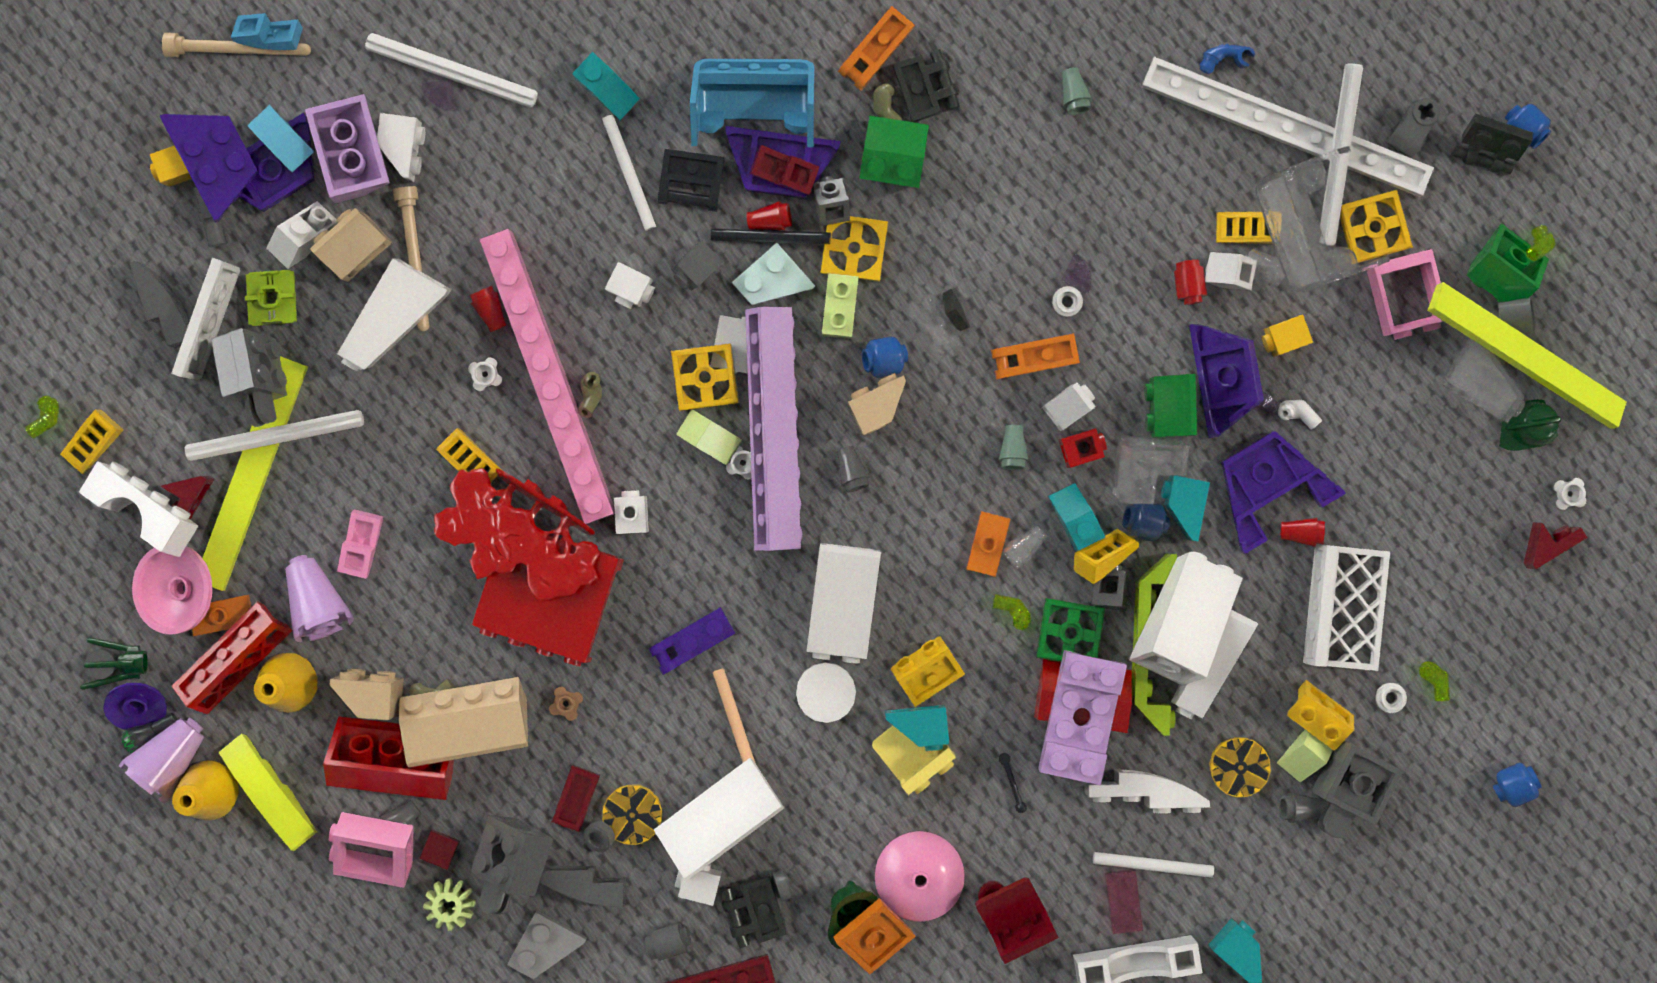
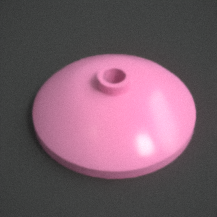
[132,546,212,634]
[875,831,964,922]

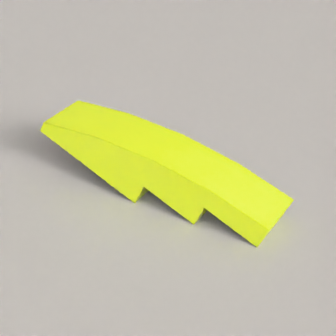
[218,733,317,851]

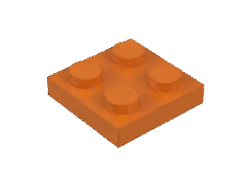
[833,898,916,975]

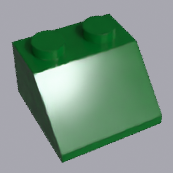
[859,115,929,188]
[1466,223,1549,303]
[1144,374,1197,438]

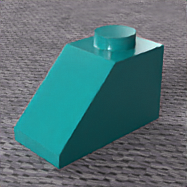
[572,52,640,121]
[1161,475,1210,542]
[1048,483,1105,551]
[884,705,949,751]
[1208,918,1262,983]

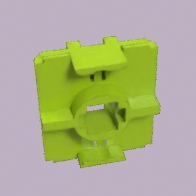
[245,270,297,326]

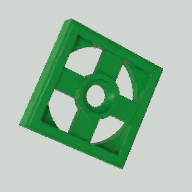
[1036,598,1105,662]

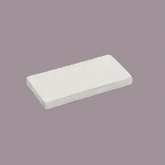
[171,258,240,380]
[654,758,784,880]

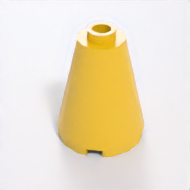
[254,653,318,713]
[172,760,239,820]

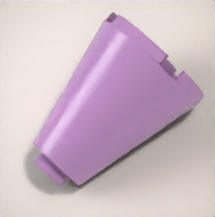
[285,555,354,642]
[119,717,204,803]

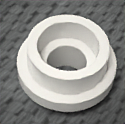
[1052,286,1083,317]
[1376,683,1407,713]

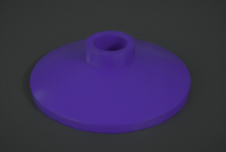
[103,683,167,730]

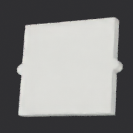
[710,315,748,374]

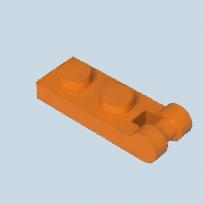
[838,6,915,91]
[991,333,1080,380]

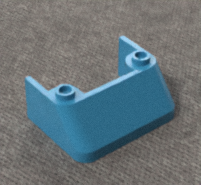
[690,59,814,147]

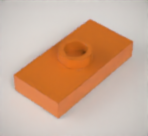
[966,511,1010,577]
[192,595,251,636]

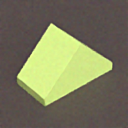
[676,409,742,465]
[1277,730,1333,782]

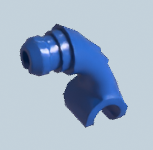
[1199,44,1255,74]

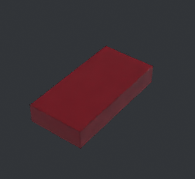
[551,765,600,832]

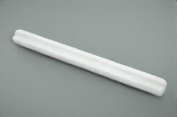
[365,33,538,107]
[1318,63,1363,246]
[185,410,364,461]

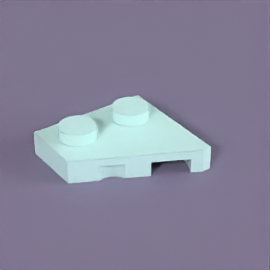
[732,243,815,306]

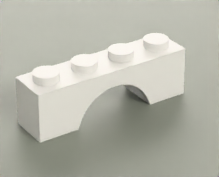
[79,461,198,557]
[1073,935,1203,983]

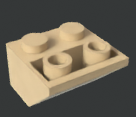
[310,208,392,282]
[848,373,906,436]
[330,669,404,720]

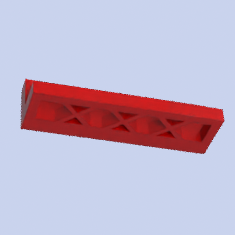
[172,601,292,715]

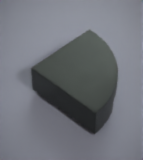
[942,289,969,331]

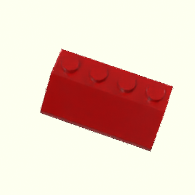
[323,716,454,800]

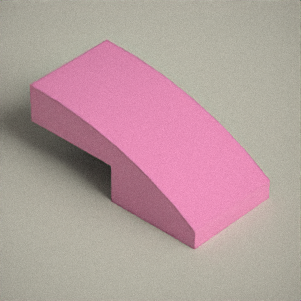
[337,509,383,579]

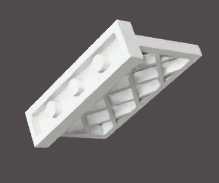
[1303,544,1390,671]

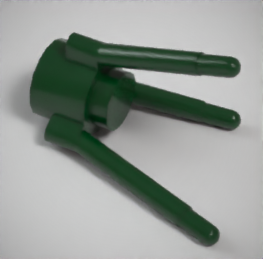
[80,637,148,690]

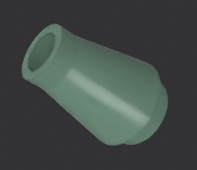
[1061,68,1093,115]
[999,425,1029,470]

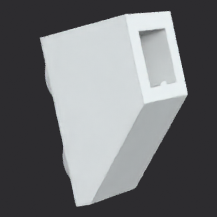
[377,113,425,182]
[266,201,338,269]
[1042,383,1096,431]

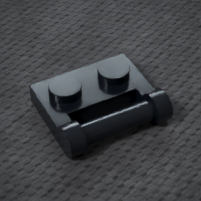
[658,149,725,212]

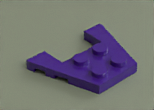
[1221,431,1346,554]

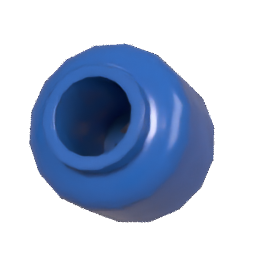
[1505,104,1551,149]
[861,336,908,378]
[1493,763,1542,807]

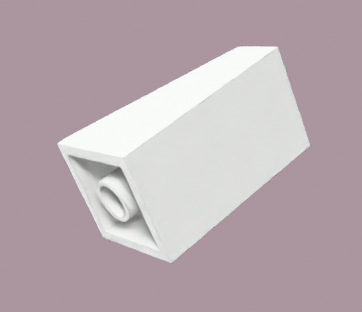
[337,258,451,371]
[807,543,881,663]
[1129,552,1243,685]

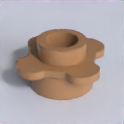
[549,687,583,721]

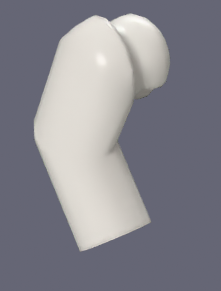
[1278,400,1322,430]

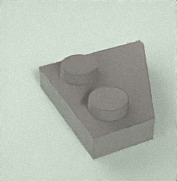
[507,911,587,979]

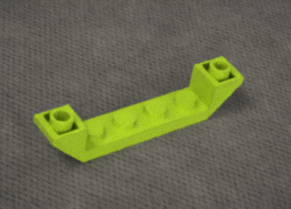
[1132,553,1177,736]

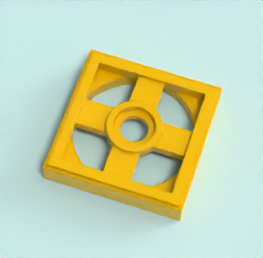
[1340,190,1413,264]
[820,216,888,282]
[671,343,739,411]

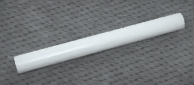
[602,115,656,231]
[1093,852,1214,878]

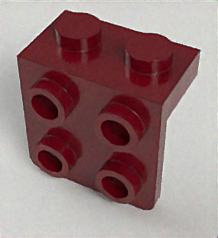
[975,877,1059,964]

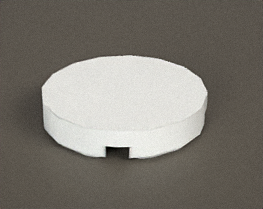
[796,662,856,723]

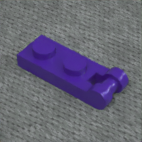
[648,607,736,675]

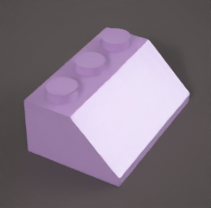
[305,94,390,203]

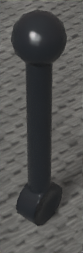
[999,753,1027,813]

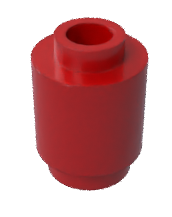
[1174,259,1208,305]

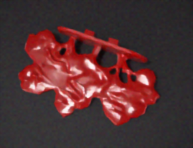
[434,468,599,602]

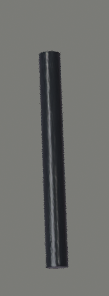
[710,229,831,244]

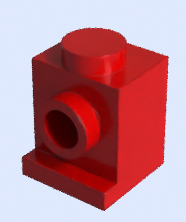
[1059,428,1107,468]

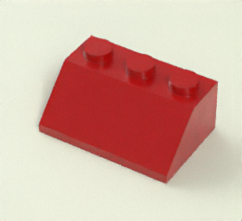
[1034,659,1132,733]

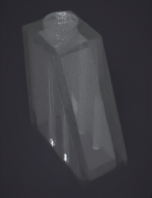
[1442,338,1525,423]

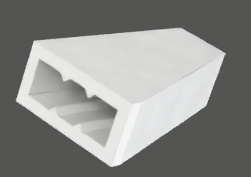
[1171,610,1258,719]

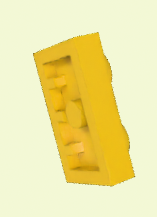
[891,636,965,707]
[1287,680,1354,750]

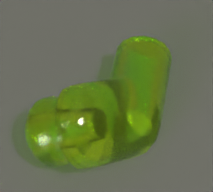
[1526,225,1556,261]
[25,395,60,439]
[992,594,1031,630]
[1419,661,1450,701]

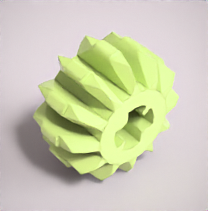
[423,878,476,931]

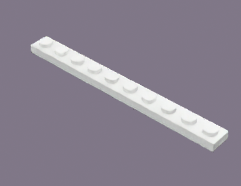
[1141,57,1434,197]

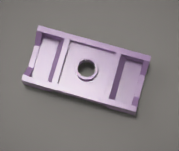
[1038,650,1127,785]

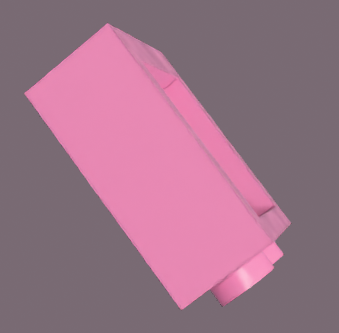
[1366,249,1443,340]
[329,812,413,888]

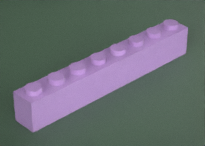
[745,307,802,551]

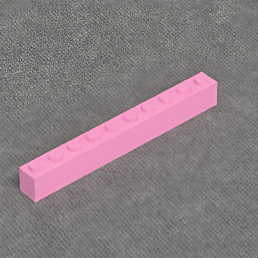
[480,229,615,524]

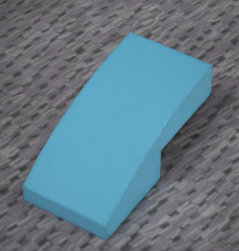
[247,104,314,172]

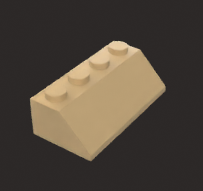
[399,677,528,767]

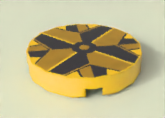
[1209,737,1271,797]
[602,784,662,845]

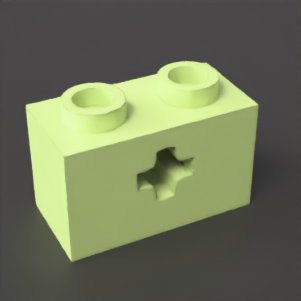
[822,273,859,339]

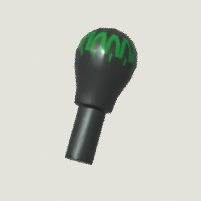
[121,713,178,754]

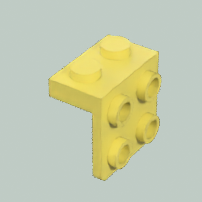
[872,725,956,795]

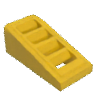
[1216,212,1281,244]
[60,409,124,474]
[436,428,502,482]
[1074,529,1139,584]

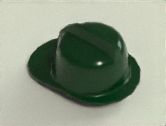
[1499,399,1561,451]
[828,880,878,949]

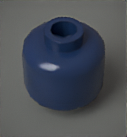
[1122,500,1170,542]

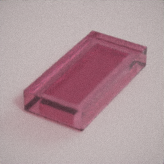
[1105,869,1143,934]

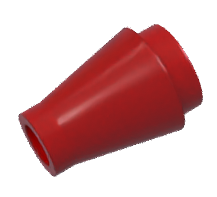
[746,201,792,231]
[470,285,506,332]
[1280,517,1325,547]

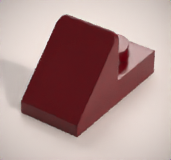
[161,476,215,520]
[1524,522,1588,569]

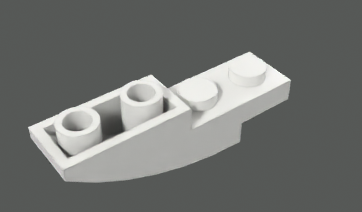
[1084,769,1210,813]

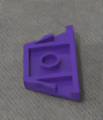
[239,113,315,212]
[160,114,258,223]
[725,126,841,199]
[1189,324,1264,438]

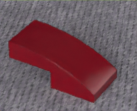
[749,145,819,195]

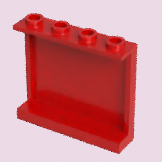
[472,534,624,667]

